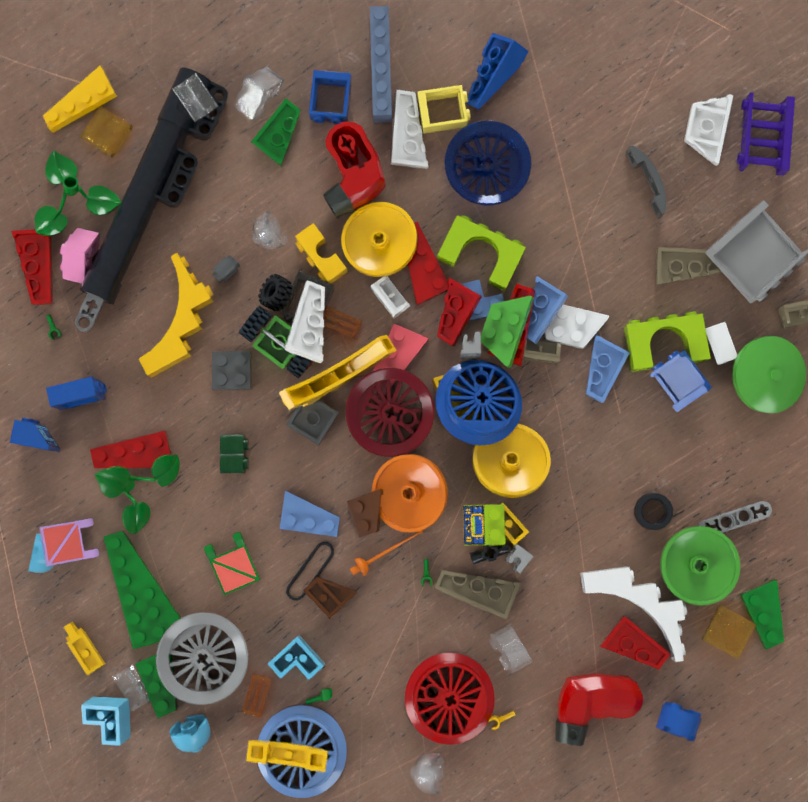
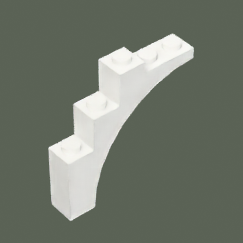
[580,567,687,662]

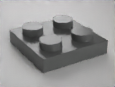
[212,351,251,390]
[286,400,339,445]

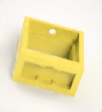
[417,85,471,134]

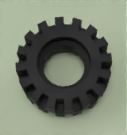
[258,274,293,311]

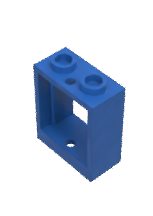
[309,70,352,124]
[46,376,107,410]

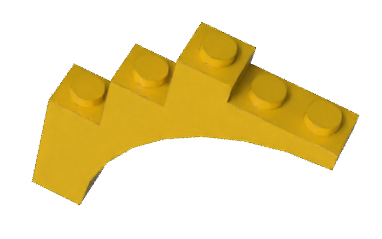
[139,253,214,378]
[279,335,397,410]

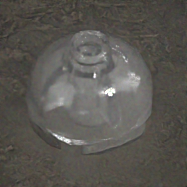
[252,211,288,250]
[411,753,445,795]

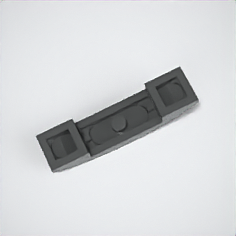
[626,145,666,219]

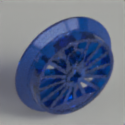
[444,121,531,206]

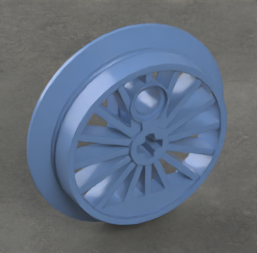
[258,705,347,798]

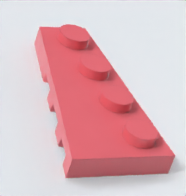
[372,324,429,401]

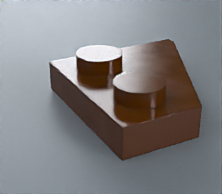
[347,489,383,538]
[303,577,357,619]

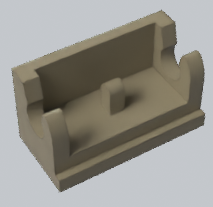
[778,300,808,329]
[523,339,561,365]

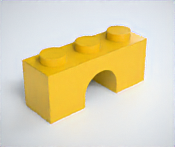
[295,223,348,285]

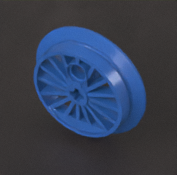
[435,360,522,445]

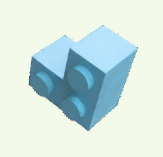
[268,635,325,680]
[82,697,131,746]

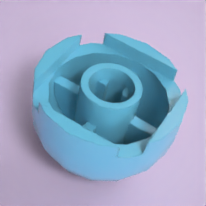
[28,533,54,573]
[169,714,211,753]

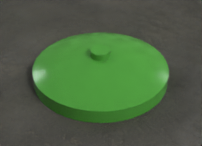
[732,336,806,413]
[660,526,740,605]

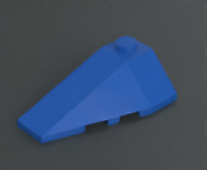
[466,33,529,109]

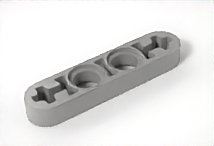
[698,501,772,533]

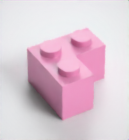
[60,228,99,283]

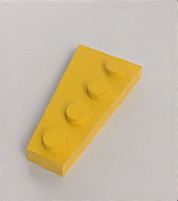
[43,65,117,133]

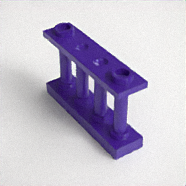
[737,92,795,176]

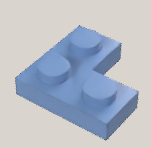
[462,280,504,321]

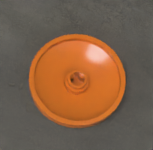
[372,454,448,532]

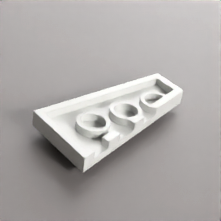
[390,90,428,169]
[284,280,325,363]

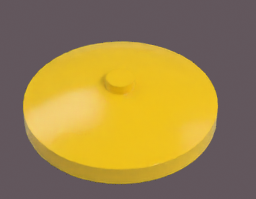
[341,202,418,277]
[473,424,551,498]

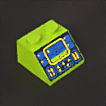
[463,504,505,545]

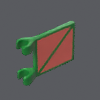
[204,532,260,595]

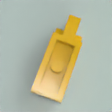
[64,622,106,676]

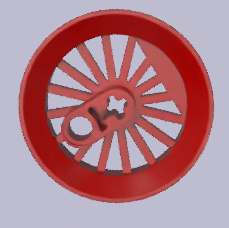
[405,653,495,745]

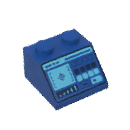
[10,417,60,452]

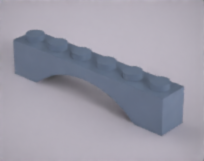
[370,6,392,123]

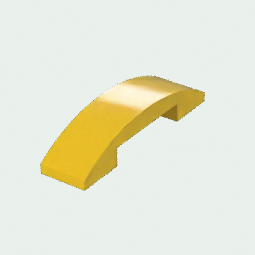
[246,740,328,772]

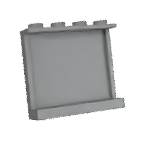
[705,200,808,304]

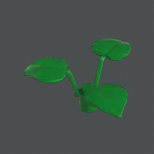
[34,150,121,236]
[95,454,180,534]

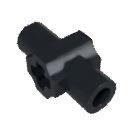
[469,541,510,565]

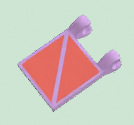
[40,518,99,567]

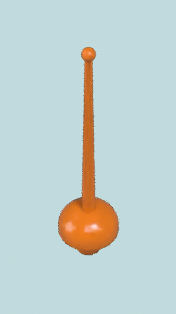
[350,530,423,576]

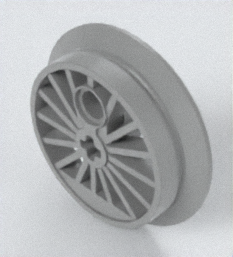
[156,612,248,705]

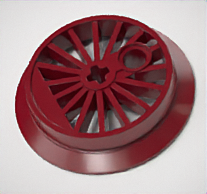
[346,368,435,457]

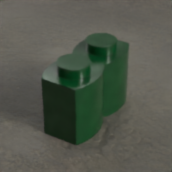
[220,434,249,474]

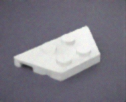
[684,94,733,166]
[544,305,609,349]

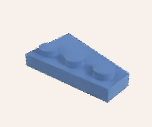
[527,276,568,344]
[585,335,630,403]
[280,491,340,537]

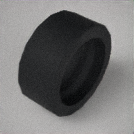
[634,493,673,530]

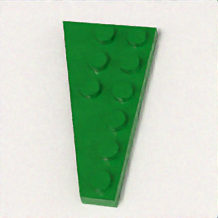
[103,531,181,650]

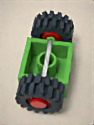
[238,306,313,379]

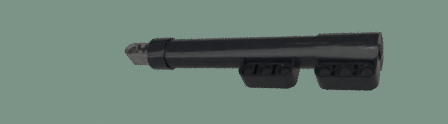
[75,67,228,332]

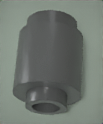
[212,255,240,283]

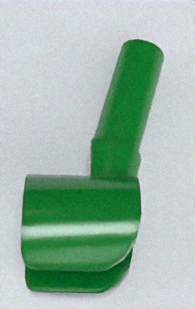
[46,314,62,340]
[421,559,433,587]
[305,688,332,704]

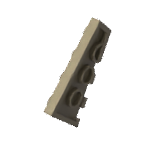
[656,247,723,286]
[434,570,521,620]

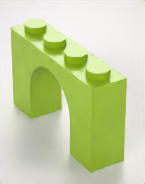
[437,215,526,292]
[624,311,711,372]

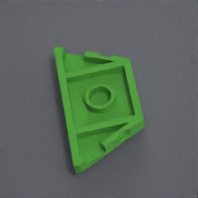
[481,296,534,368]

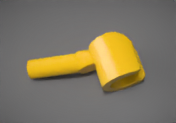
[488,711,515,730]

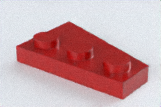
[437,278,482,346]
[600,616,671,669]

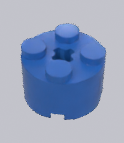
[656,702,702,742]

